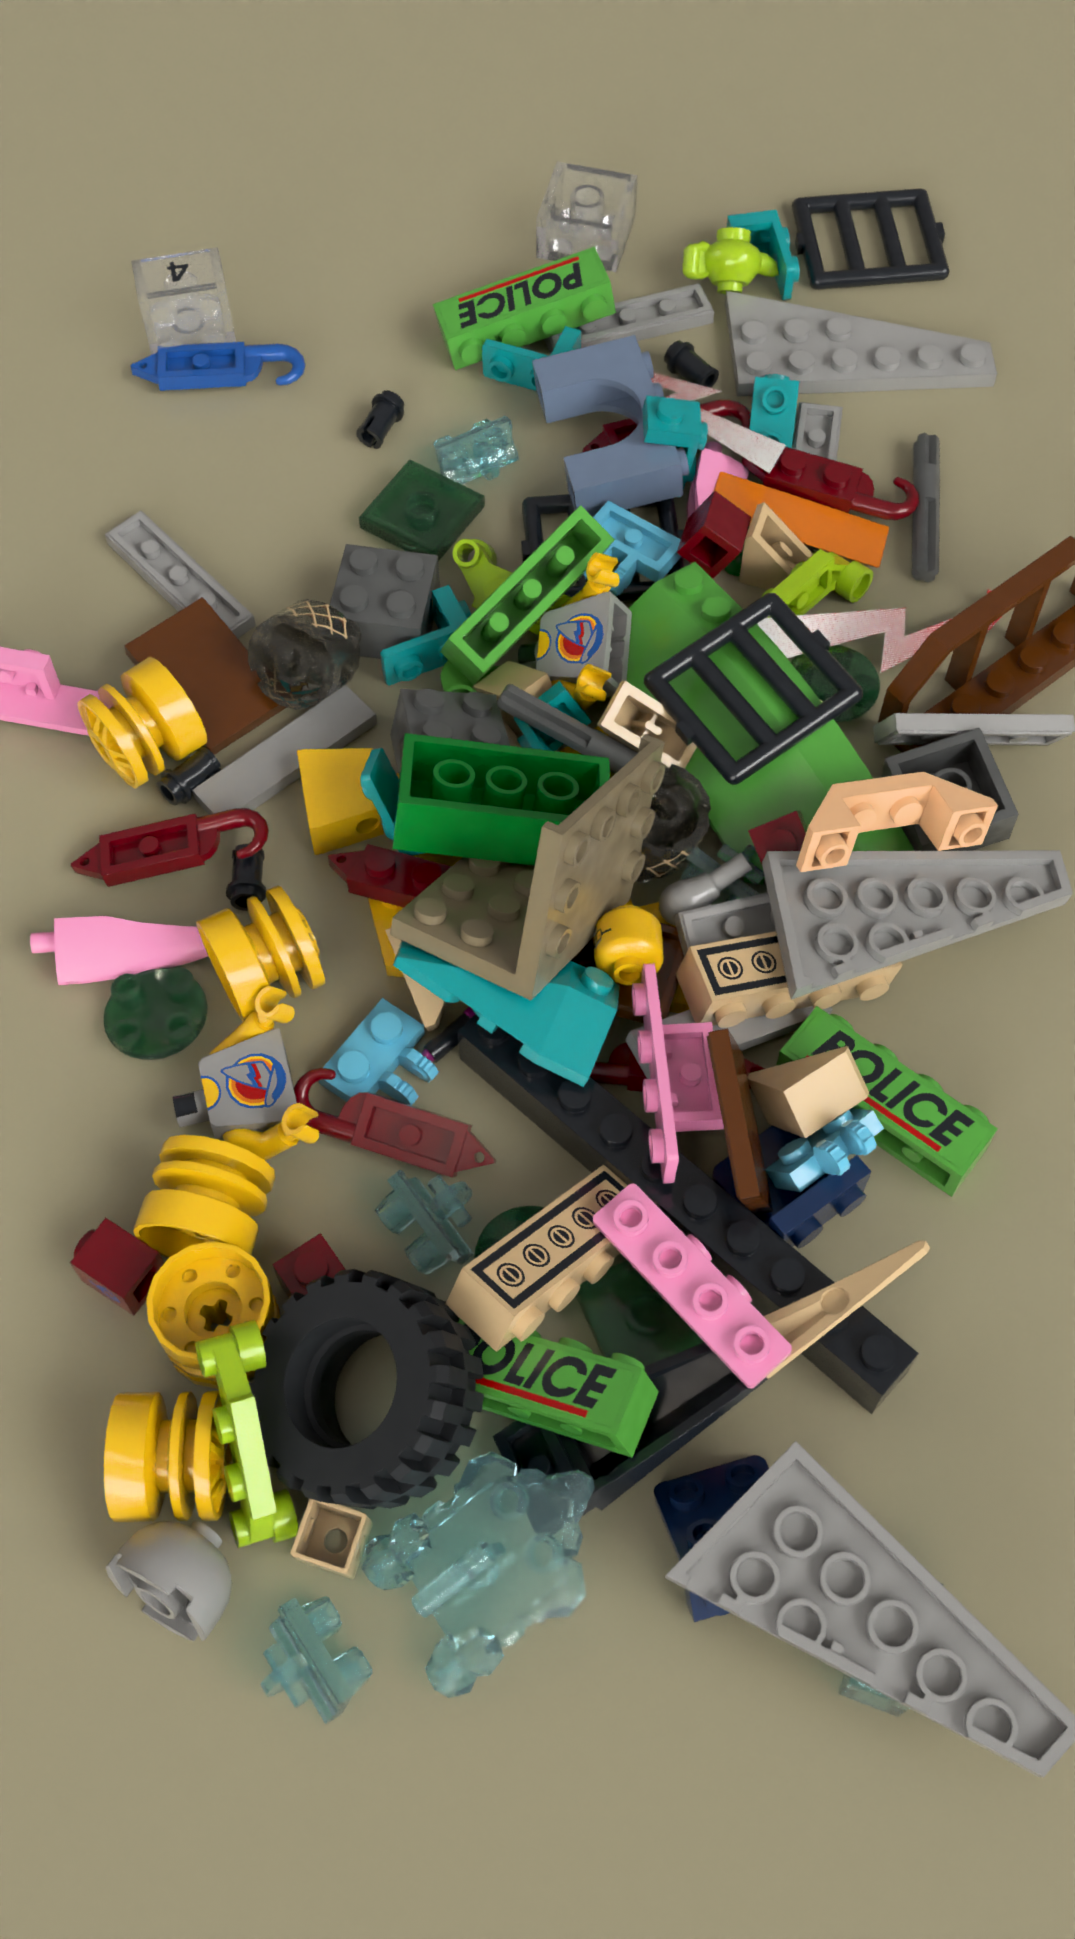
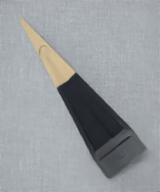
[492,1241,930,1540]

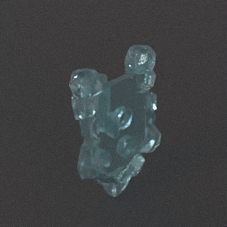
[361,1451,595,1698]

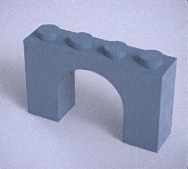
[532,335,689,517]

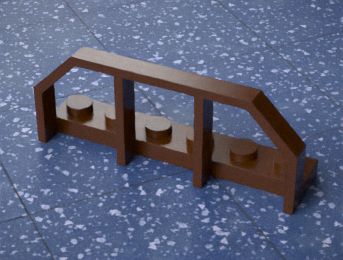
[878,536,1075,753]

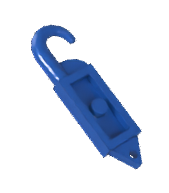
[130,342,306,391]

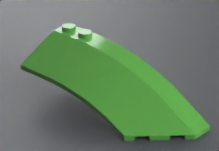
[610,562,915,885]

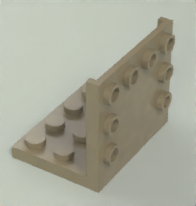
[390,734,665,1000]

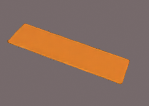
[714,472,889,568]

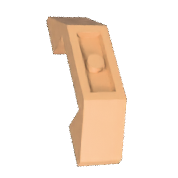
[796,772,998,872]

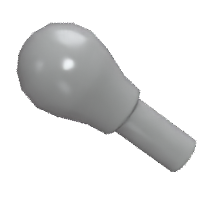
[659,853,752,926]

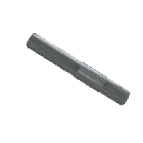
[912,432,940,583]
[497,684,678,799]

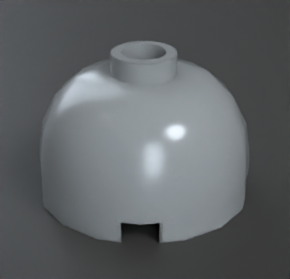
[105,1521,232,1641]

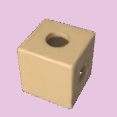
[290,1499,373,1579]

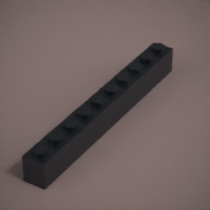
[457,1014,919,1414]

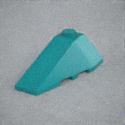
[393,940,620,1087]

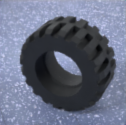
[249,1269,484,1509]

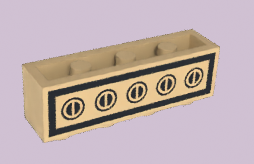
[676,931,903,1028]
[446,1164,628,1352]

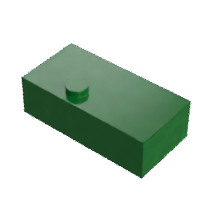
[392,733,610,866]

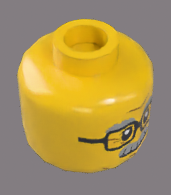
[594,905,664,985]

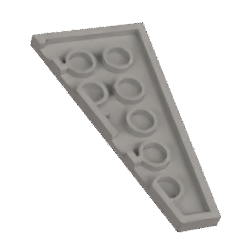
[725,291,997,396]
[762,850,1073,1000]
[666,1441,1075,1778]

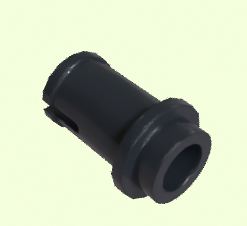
[664,340,719,388]
[356,390,405,449]
[157,747,222,805]
[226,844,266,911]

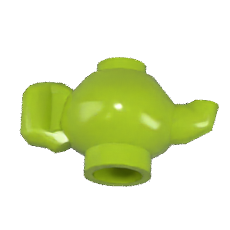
[682,227,779,295]

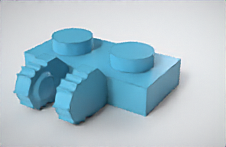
[584,501,682,596]
[319,998,439,1105]
[765,1108,884,1192]

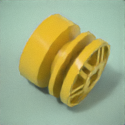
[77,657,207,789]
[196,885,325,1021]
[133,1135,275,1258]
[146,1241,281,1389]
[104,1391,233,1522]

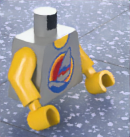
[518,552,632,710]
[173,986,319,1160]

